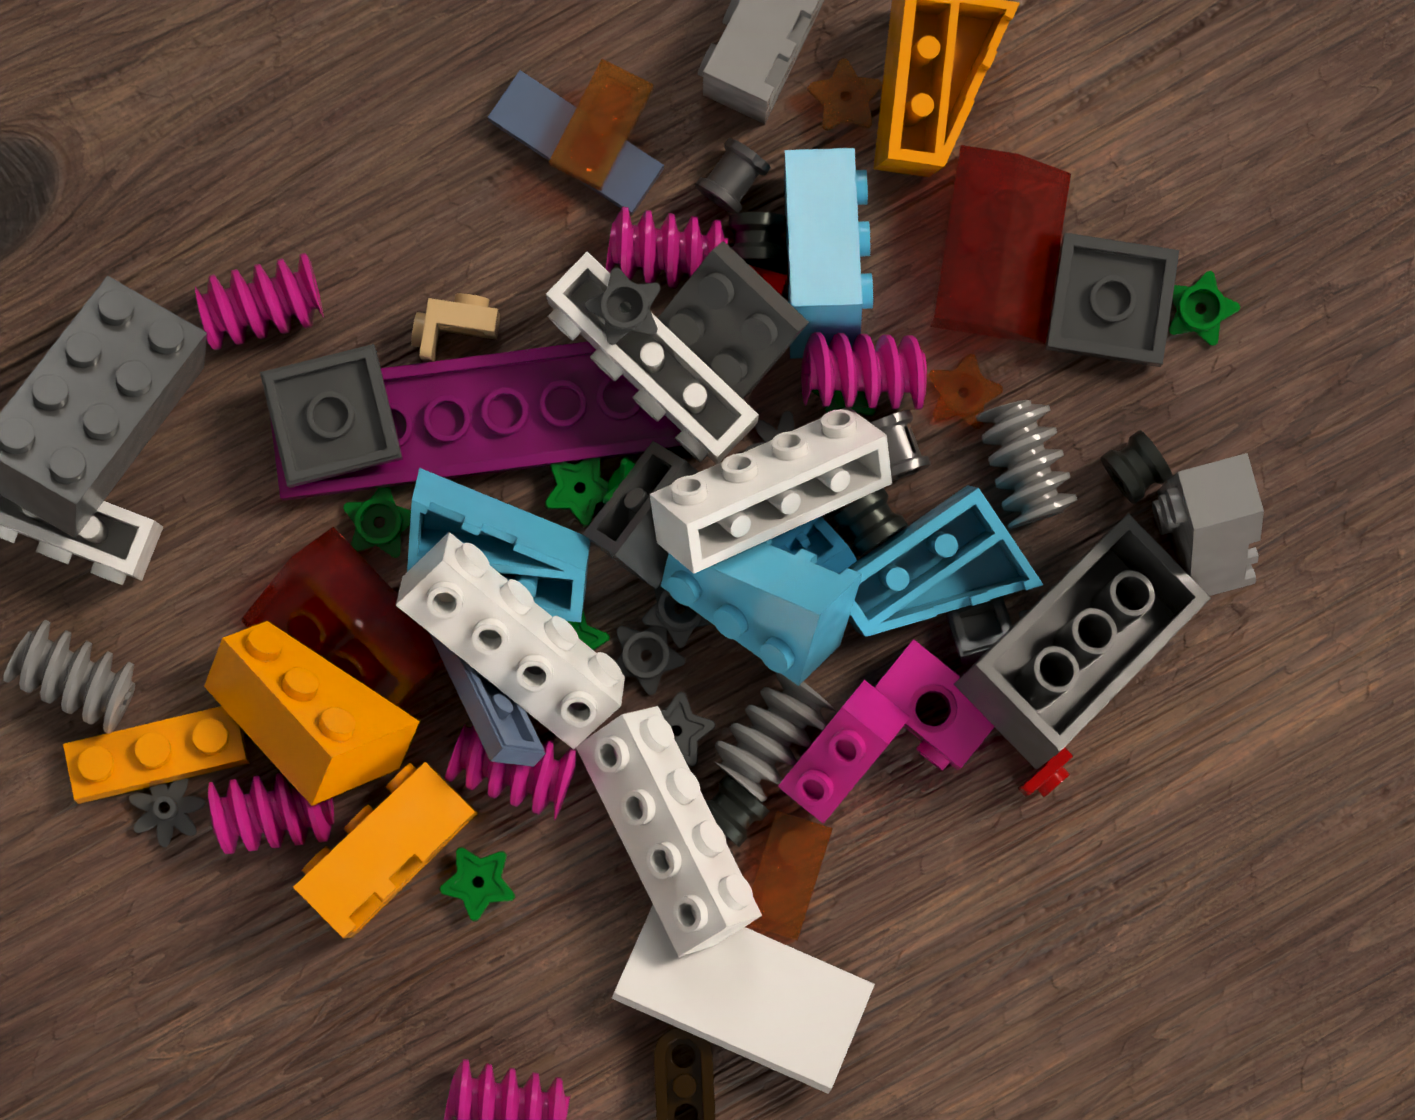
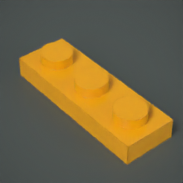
[63,706,249,804]

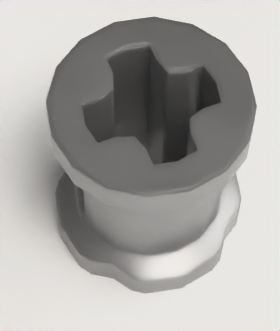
[695,138,771,214]
[871,410,931,481]

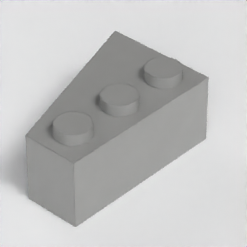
[697,0,825,124]
[1152,453,1264,596]

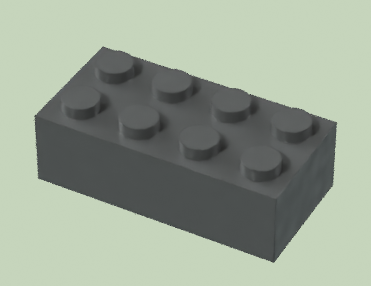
[0,275,207,538]
[954,513,1211,770]

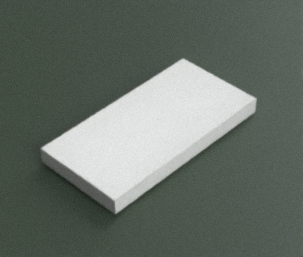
[612,905,875,1094]

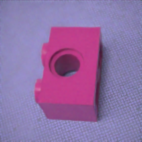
[874,639,995,771]
[777,680,910,824]

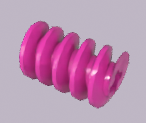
[606,206,728,289]
[195,253,324,350]
[801,332,927,410]
[445,724,576,820]
[208,773,334,854]
[444,1059,571,1120]

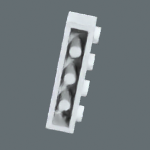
[546,252,759,464]
[649,407,892,574]
[0,495,163,585]
[396,532,625,750]
[576,706,762,957]

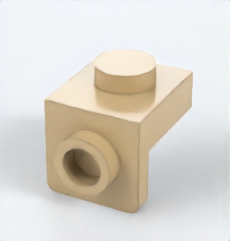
[411,293,501,363]

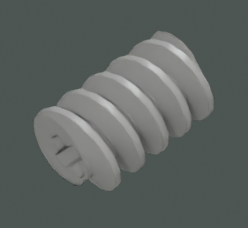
[976,400,1077,528]
[3,620,135,734]
[715,672,837,802]

